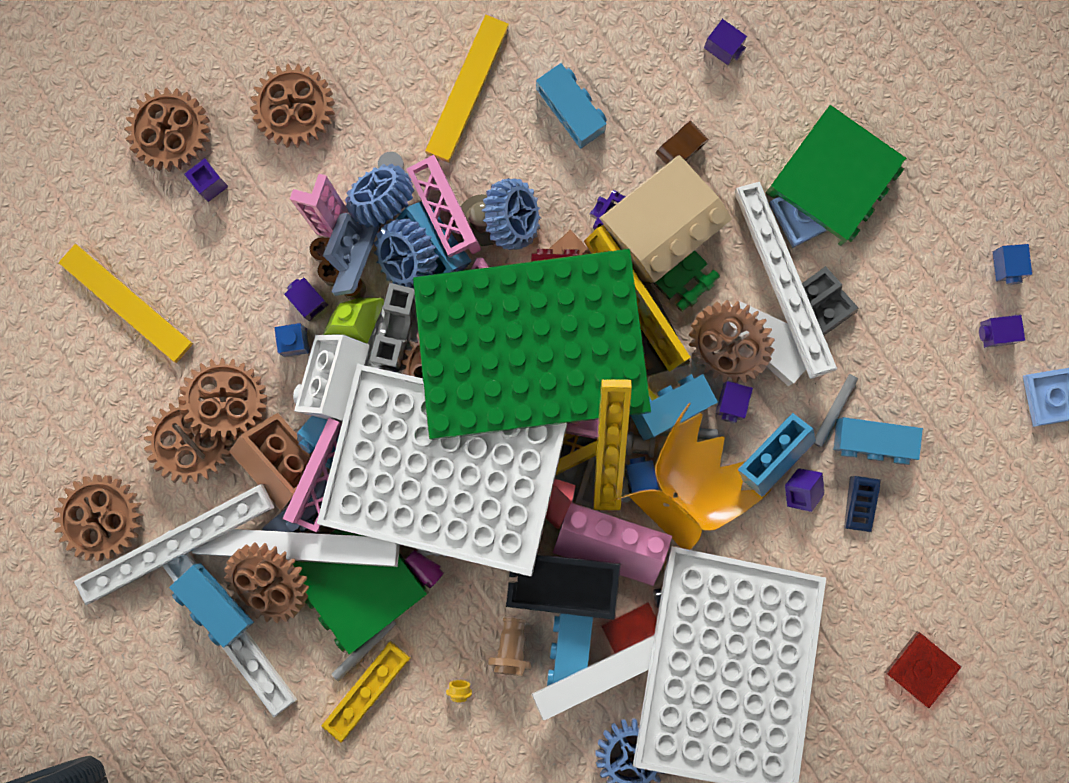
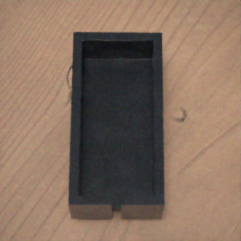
[506,554,621,620]

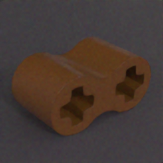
[656,121,709,164]
[317,259,366,300]

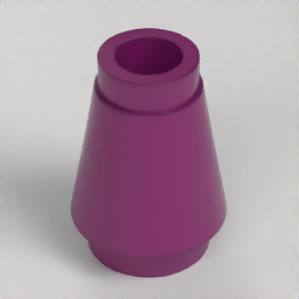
[404,550,444,589]

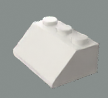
[294,335,370,422]

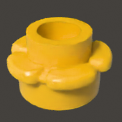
[446,680,472,703]

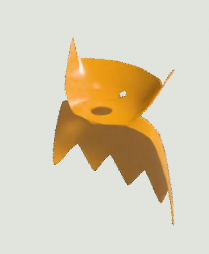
[611,403,772,550]

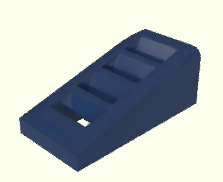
[844,476,881,532]

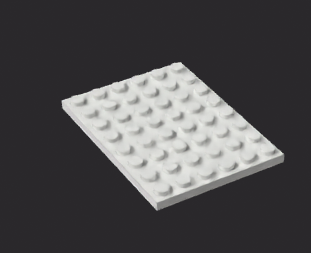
[317,364,568,576]
[633,546,826,783]

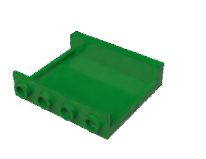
[766,105,906,246]
[293,529,429,655]

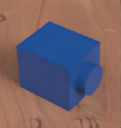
[992,244,1032,285]
[274,323,310,357]
[624,456,659,494]

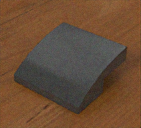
[802,266,859,336]

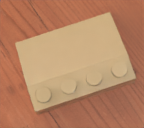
[600,155,732,283]

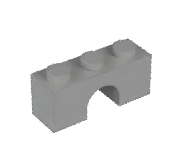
[369,283,416,371]

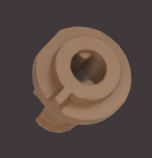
[488,618,531,676]

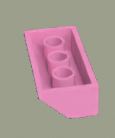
[553,503,672,586]

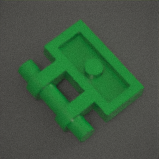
[652,250,720,312]

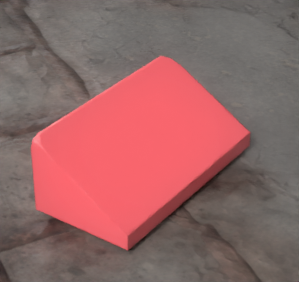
[546,479,576,529]

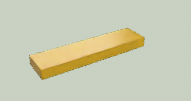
[321,641,411,743]

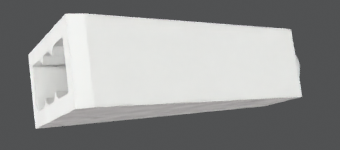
[729,301,828,386]

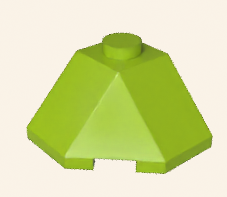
[323,297,385,344]

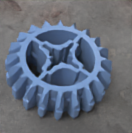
[345,164,414,227]
[482,178,542,250]
[373,219,439,289]
[595,718,665,783]

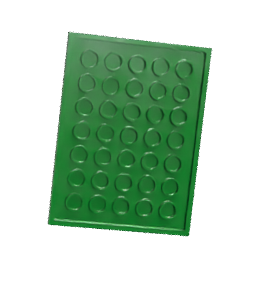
[413,249,651,440]

